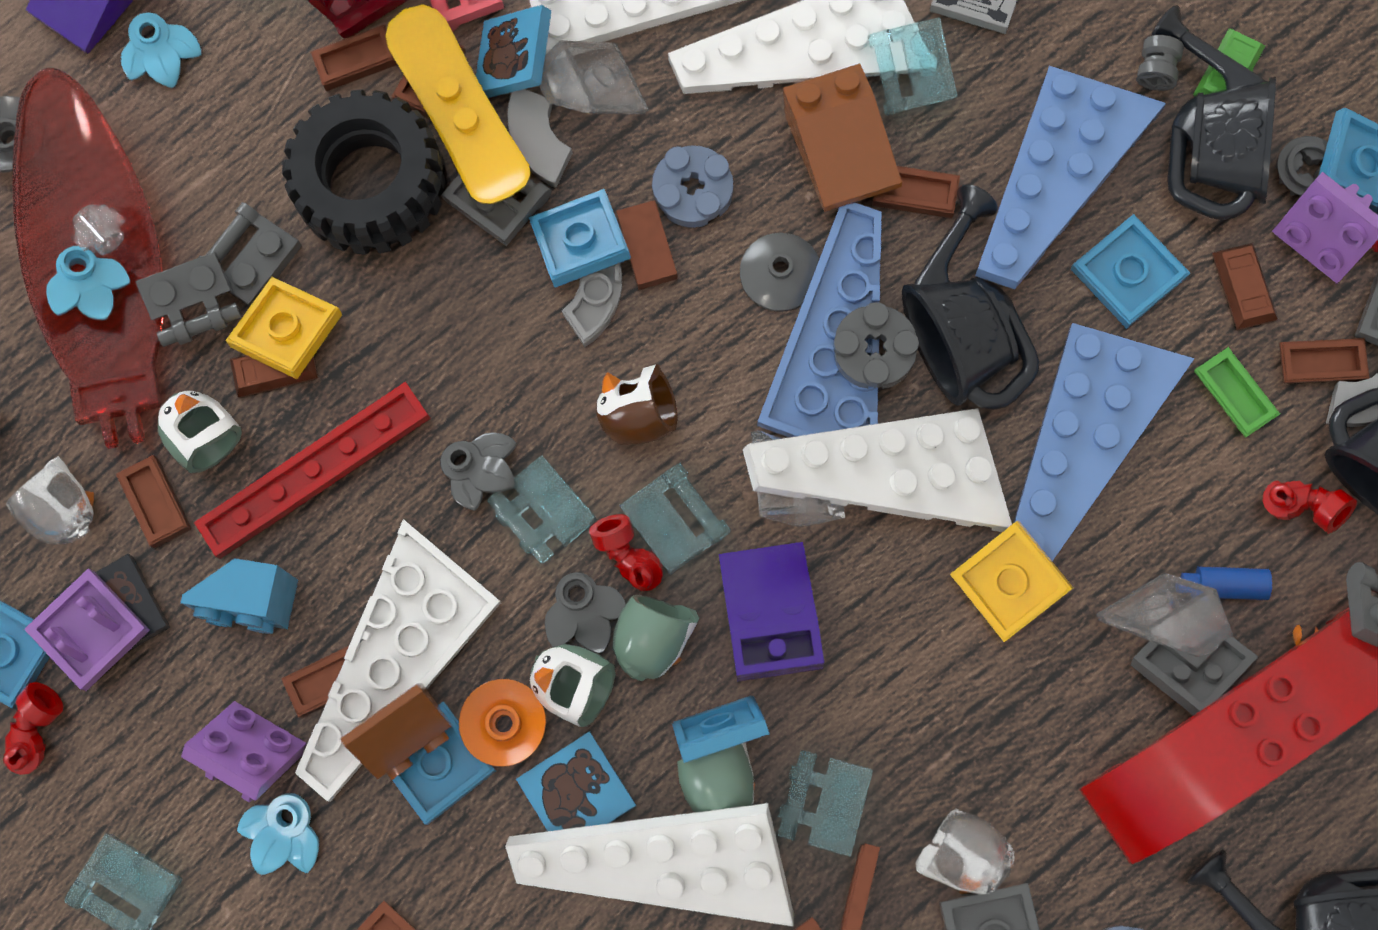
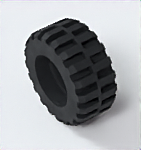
[282,89,447,255]

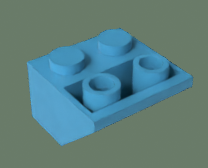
[181,558,298,634]

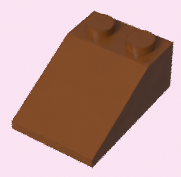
[783,63,902,212]
[340,683,452,780]

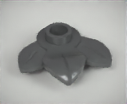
[440,432,517,511]
[545,572,626,653]

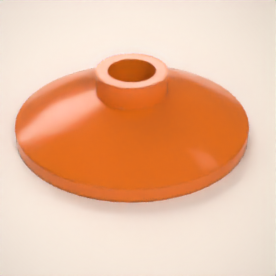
[459,679,546,767]

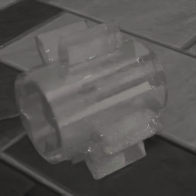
[71,204,125,255]

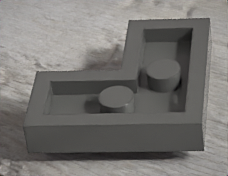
[1131,630,1258,715]

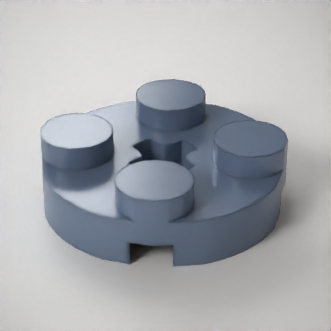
[652,146,733,227]

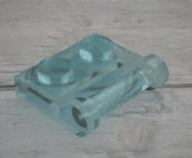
[867,17,958,116]
[619,463,731,575]
[64,833,183,930]

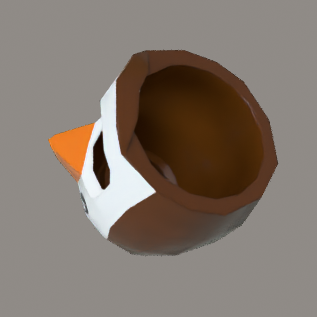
[596,364,678,445]

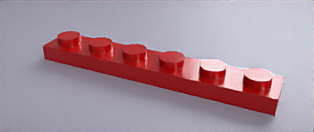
[194,382,431,559]

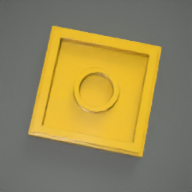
[226,277,342,379]
[950,520,1074,642]

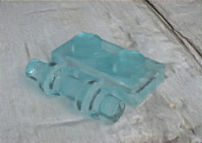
[487,455,597,564]
[777,750,873,857]

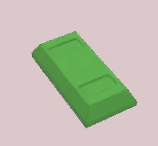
[1193,29,1265,96]
[1194,347,1280,438]

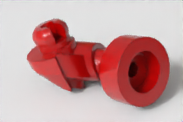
[1263,481,1357,534]
[589,514,663,591]
[3,682,63,775]

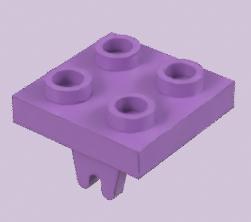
[1272,172,1378,284]
[24,568,150,691]
[181,701,306,802]

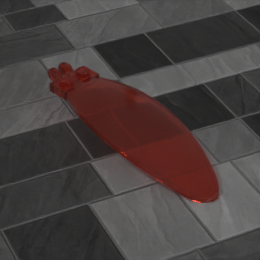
[12,68,163,449]

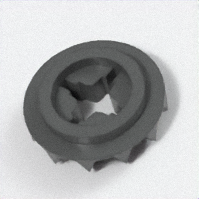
[1275,136,1328,196]

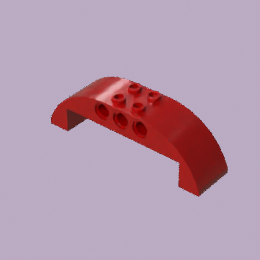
[1079,607,1378,864]

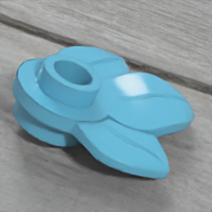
[121,12,202,88]
[46,246,130,320]
[237,793,319,875]

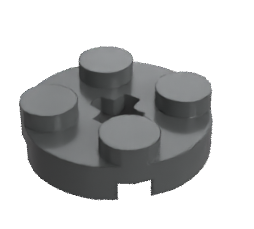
[833,302,919,389]

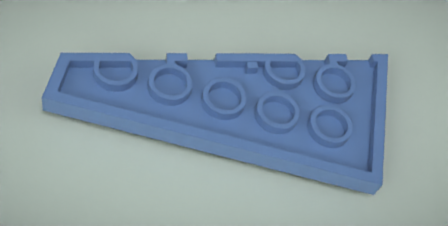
[975,66,1166,289]
[757,202,881,437]
[1013,323,1195,561]

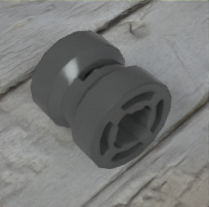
[1136,35,1184,91]

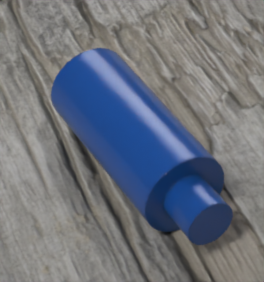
[1180,566,1272,600]

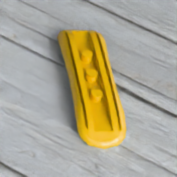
[386,4,530,204]

